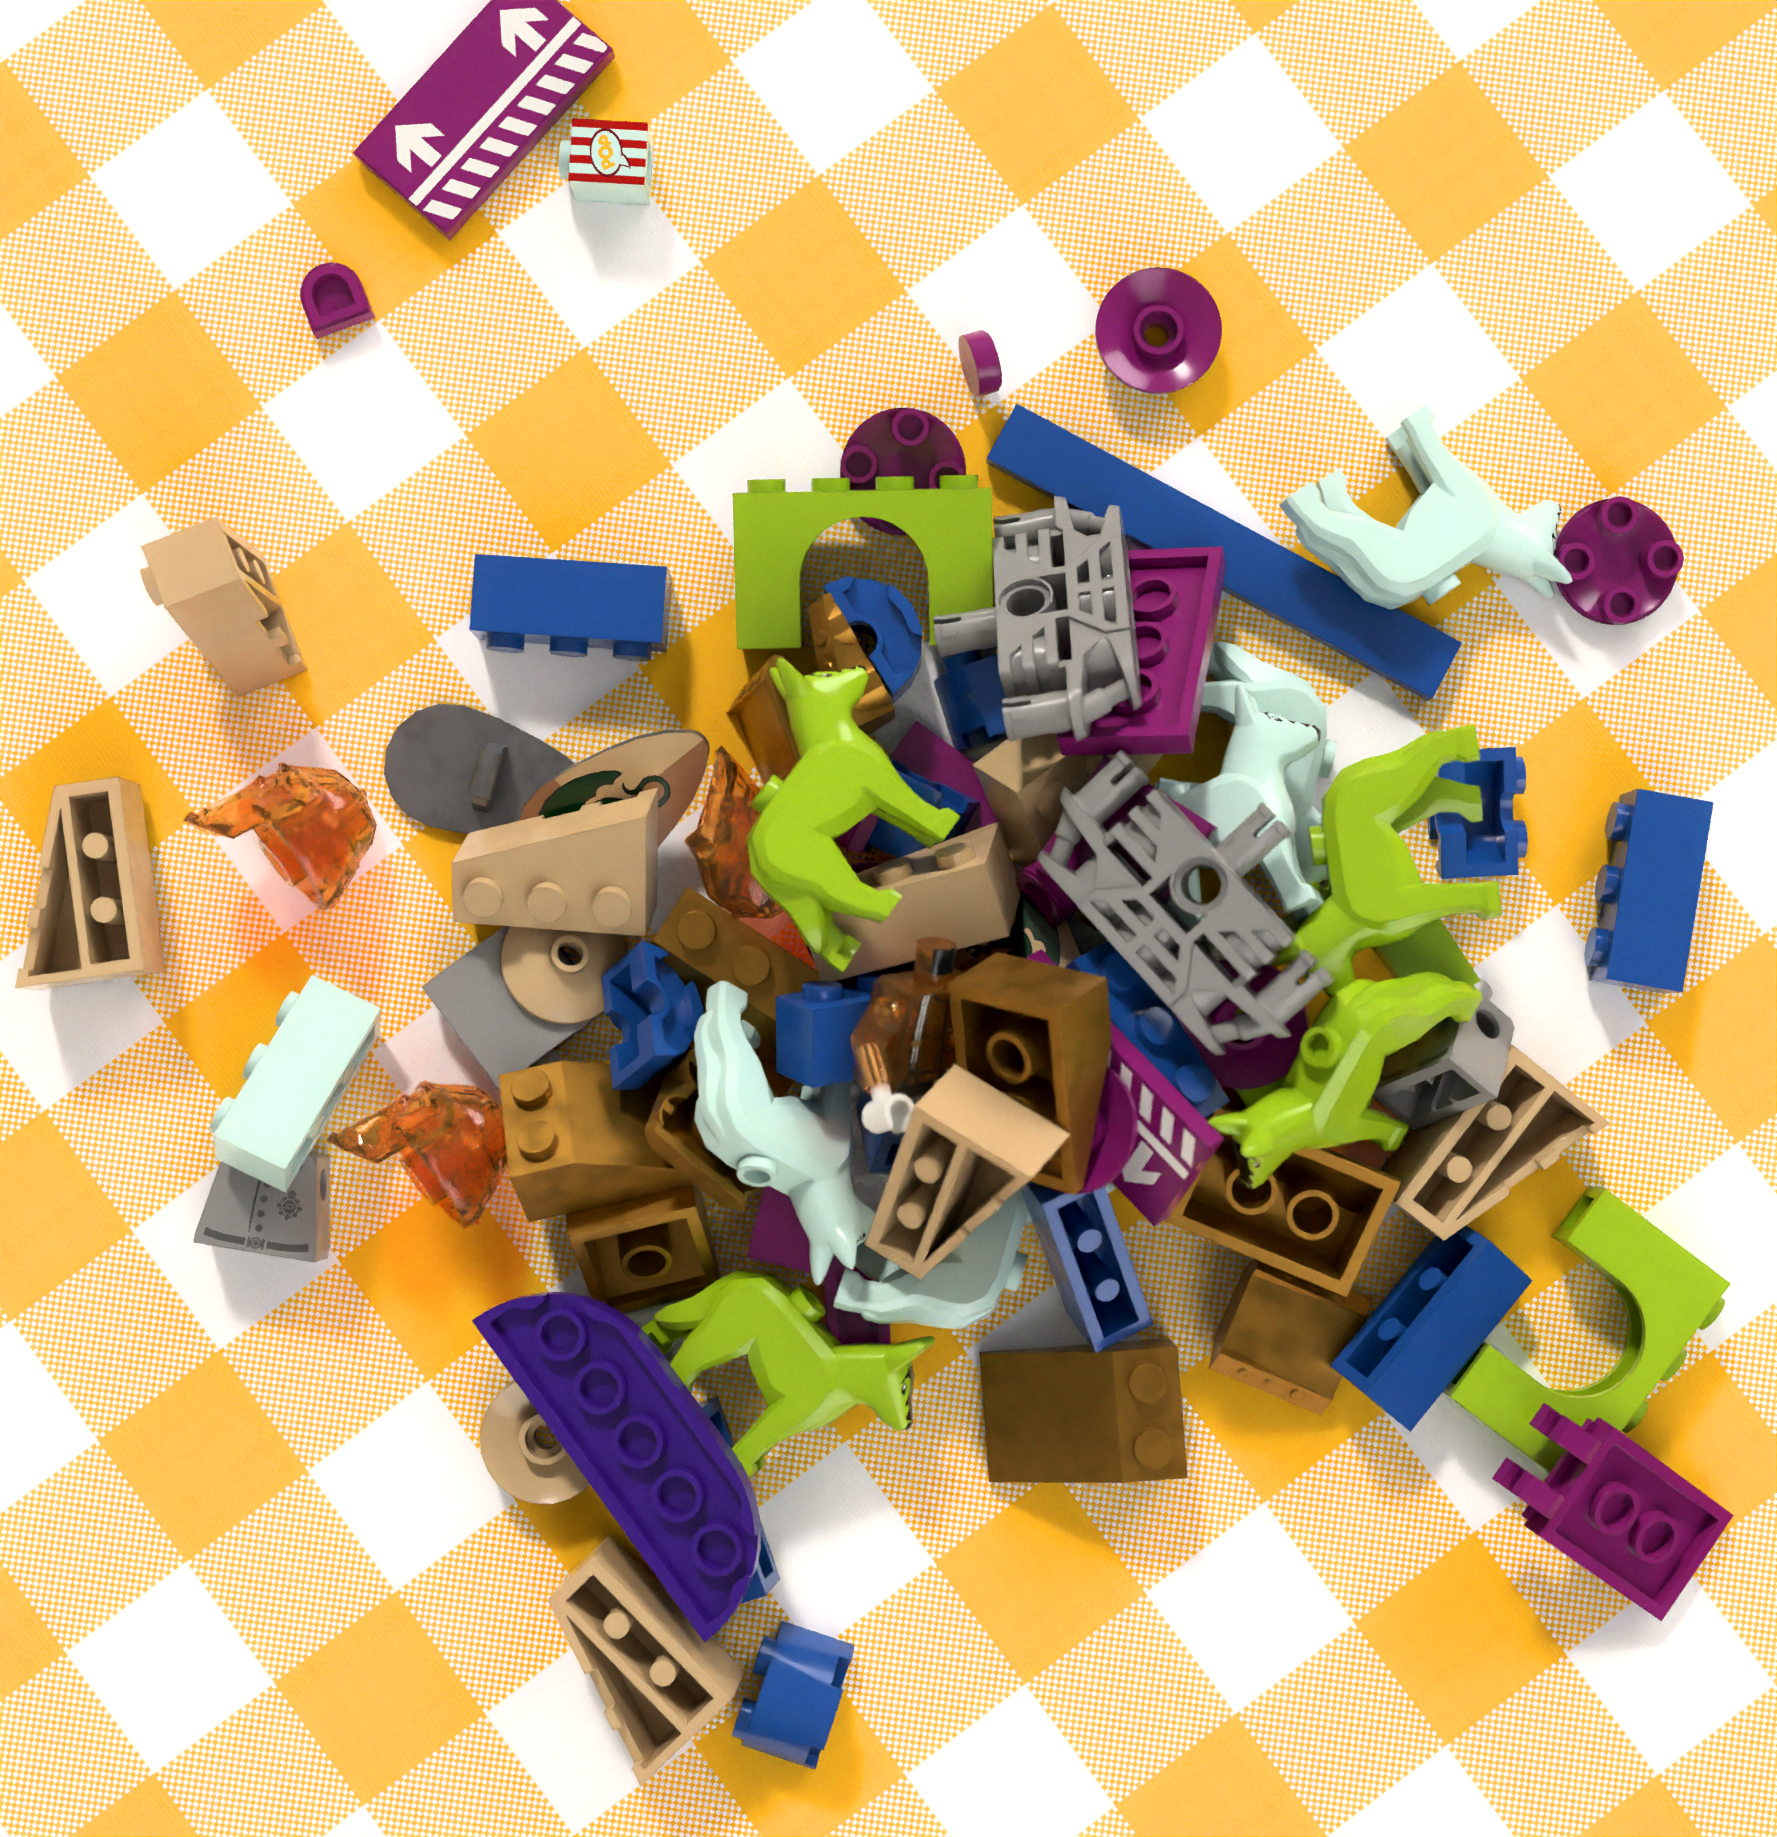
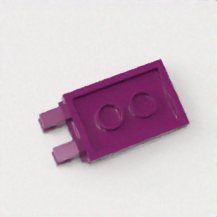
[1492,1403,1734,1622]

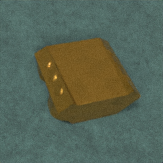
[808,593,895,736]
[726,655,800,785]
[644,1047,777,1211]
[1209,1259,1372,1416]

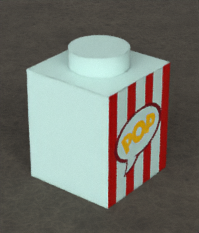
[559,118,654,205]

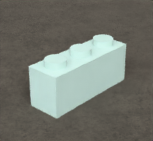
[209,975,381,1193]

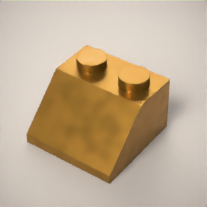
[566,1184,721,1313]

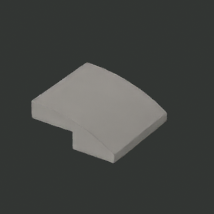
[422,926,605,1089]

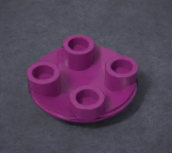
[840,408,966,536]
[1554,496,1684,625]

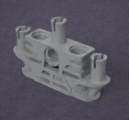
[934,496,1142,742]
[1038,750,1335,1056]

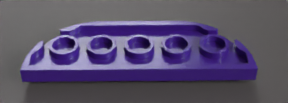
[472,1292,761,1643]

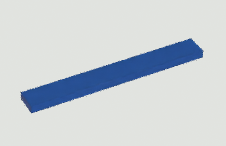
[986,404,1462,701]

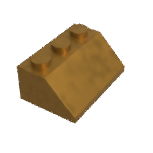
[651,887,821,1097]
[1165,1106,1401,1297]

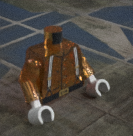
[850,937,964,1134]

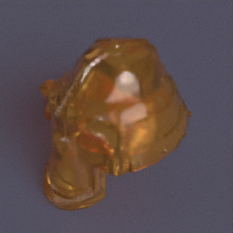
[684,745,842,919]
[183,762,377,911]
[326,1080,508,1229]

